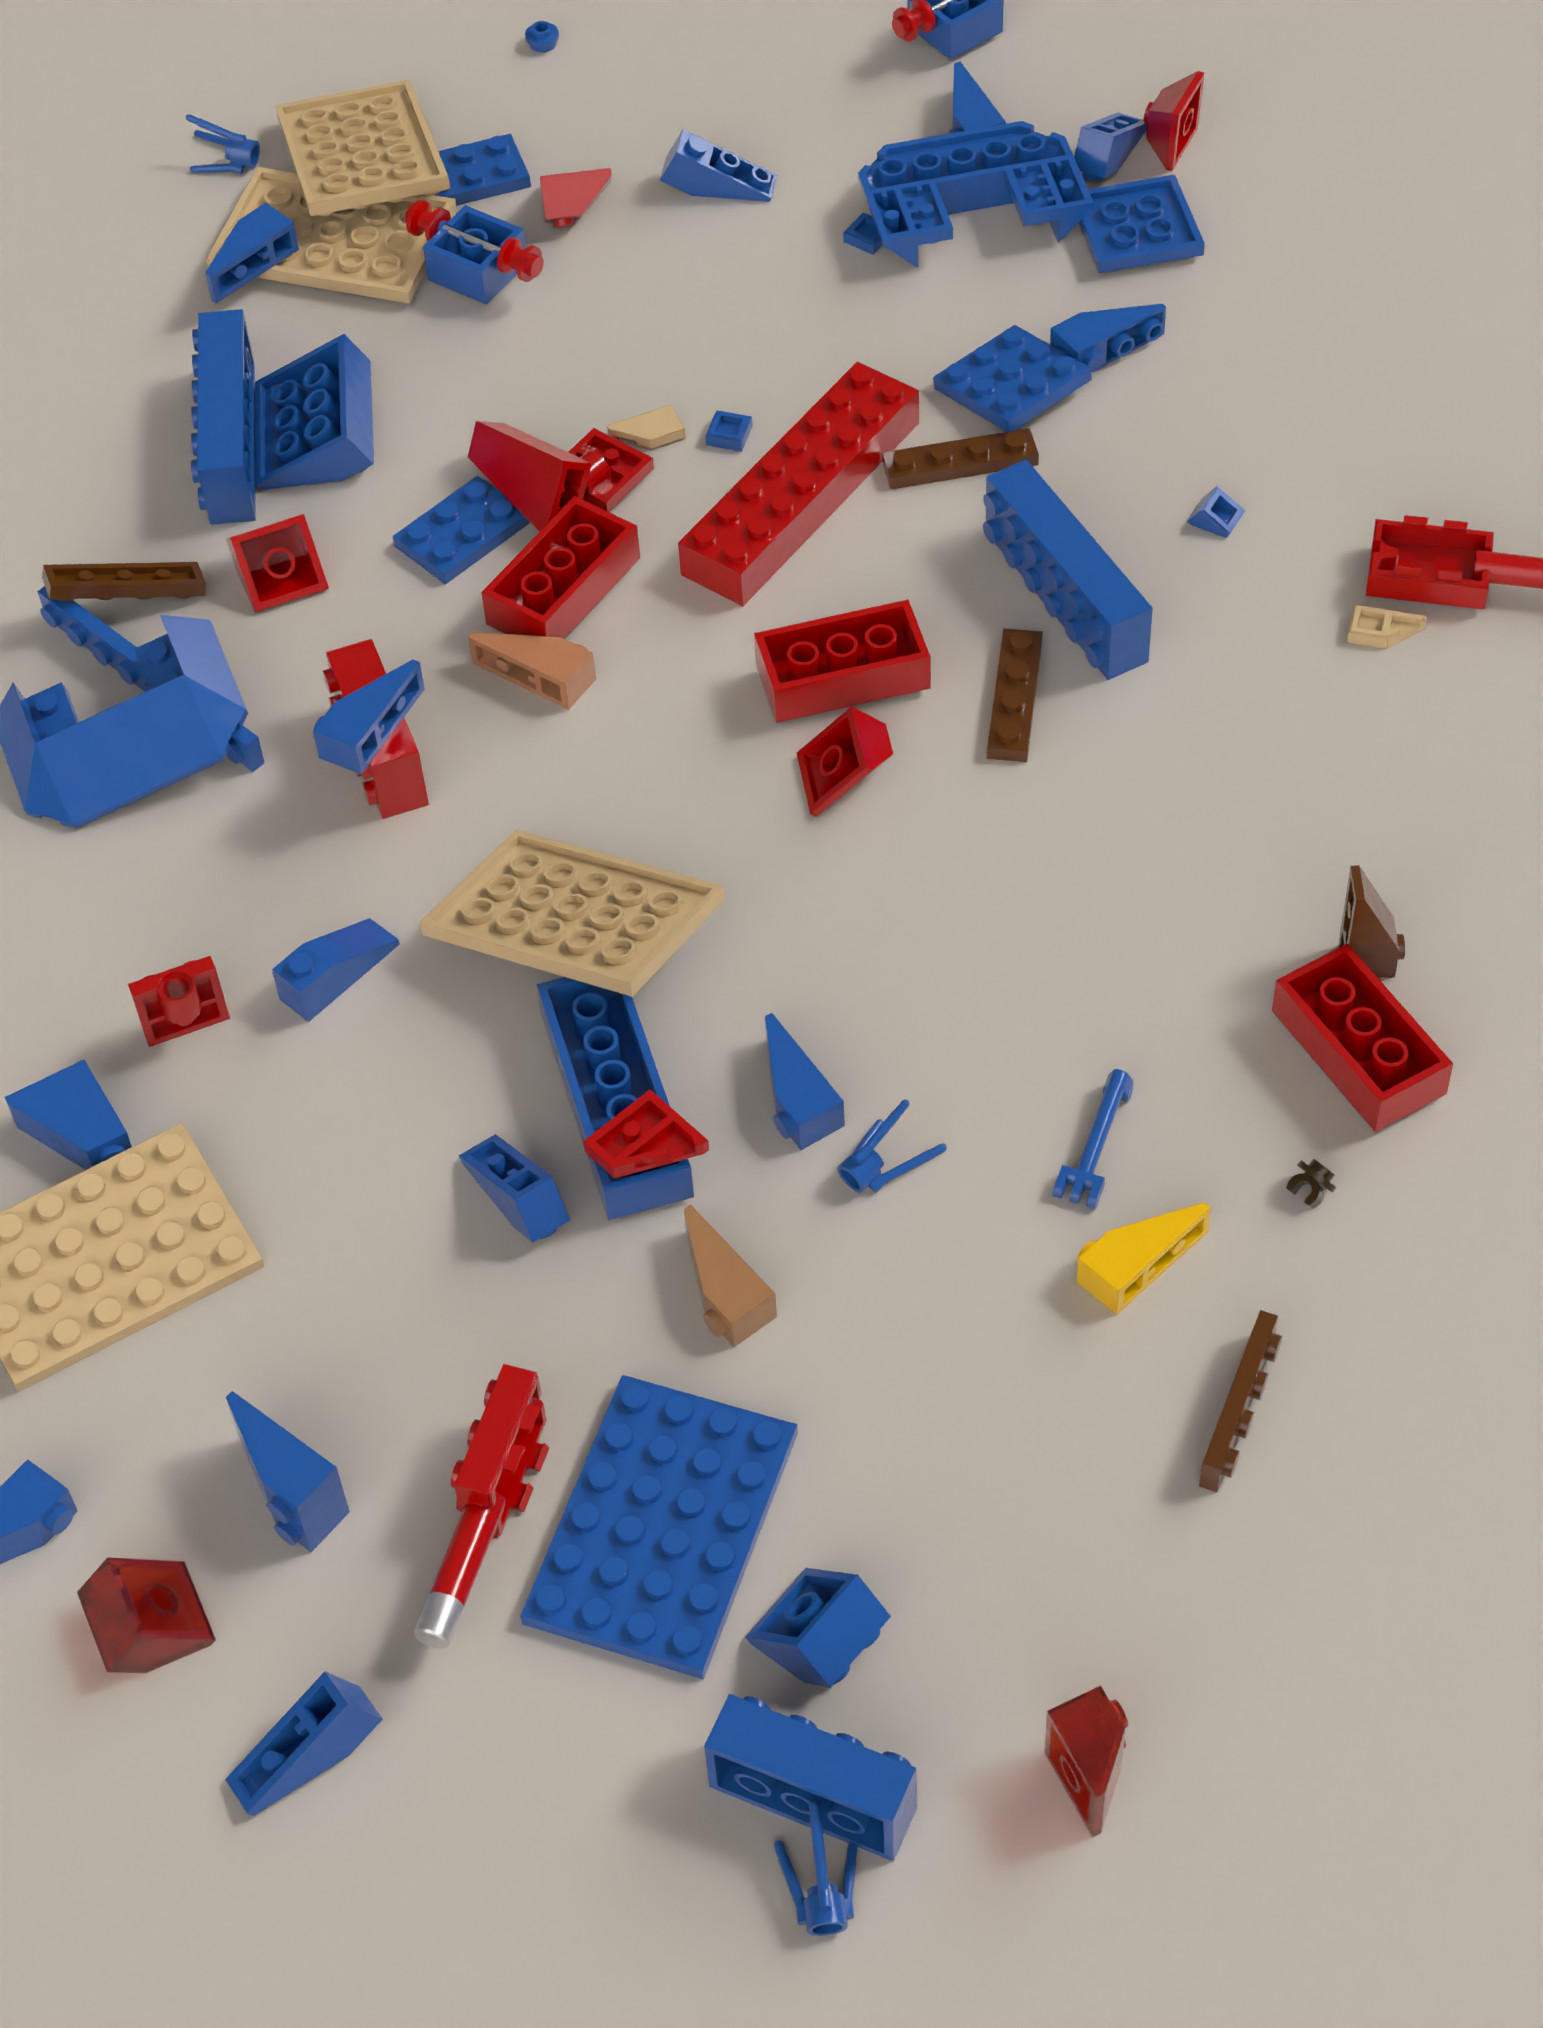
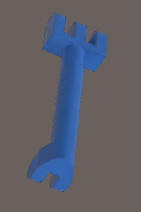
[1052,1069,1133,1209]

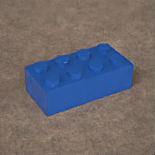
[704,1694,917,1861]

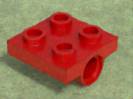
[568,428,654,512]
[128,955,230,1047]

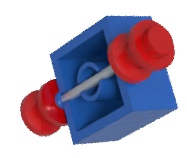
[892,0,1004,60]
[405,200,544,305]

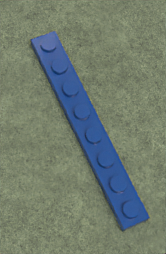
[37,586,265,772]

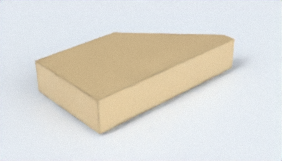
[607,405,686,449]
[1347,605,1427,649]

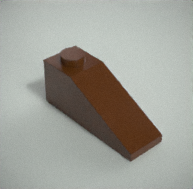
[1338,865,1405,978]

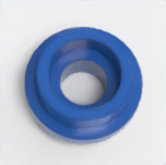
[525,21,559,53]

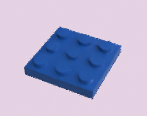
[1079,174,1205,273]
[933,325,1092,432]

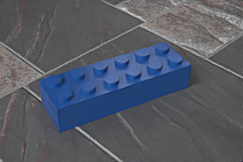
[191,309,256,525]
[983,459,1153,680]
[537,977,694,1221]

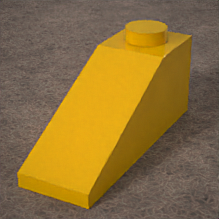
[1076,1202,1211,1315]

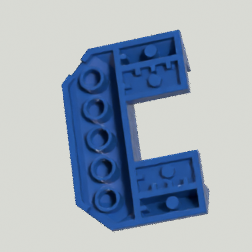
[858,121,1094,268]
[0,615,248,829]

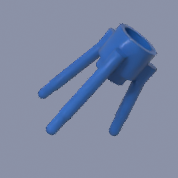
[186,114,260,174]
[837,1099,947,1193]
[774,1800,857,1936]

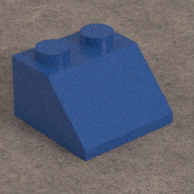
[745,1568,891,1688]

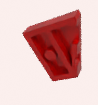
[583,1090,709,1178]

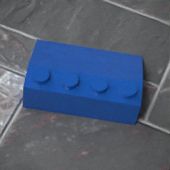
[255,334,374,490]

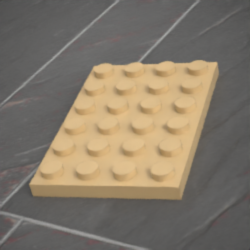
[275,79,450,216]
[206,167,457,304]
[420,830,726,997]
[0,1122,264,1392]

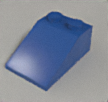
[226,1391,350,1553]

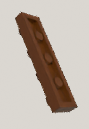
[882,428,1039,490]
[42,562,206,601]
[987,628,1043,762]
[1199,1310,1282,1492]

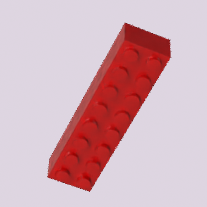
[678,361,919,606]

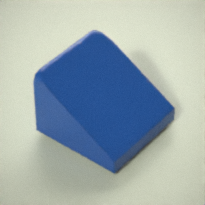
[1187,486,1245,538]

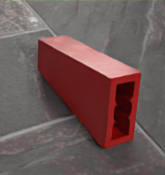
[468,421,592,532]

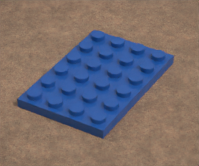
[520,1375,798,1680]

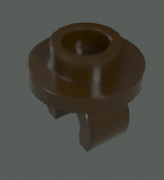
[1286,1159,1337,1209]

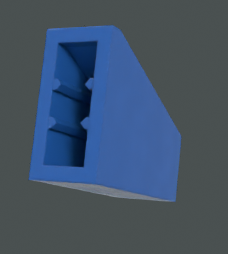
[4,1059,132,1170]

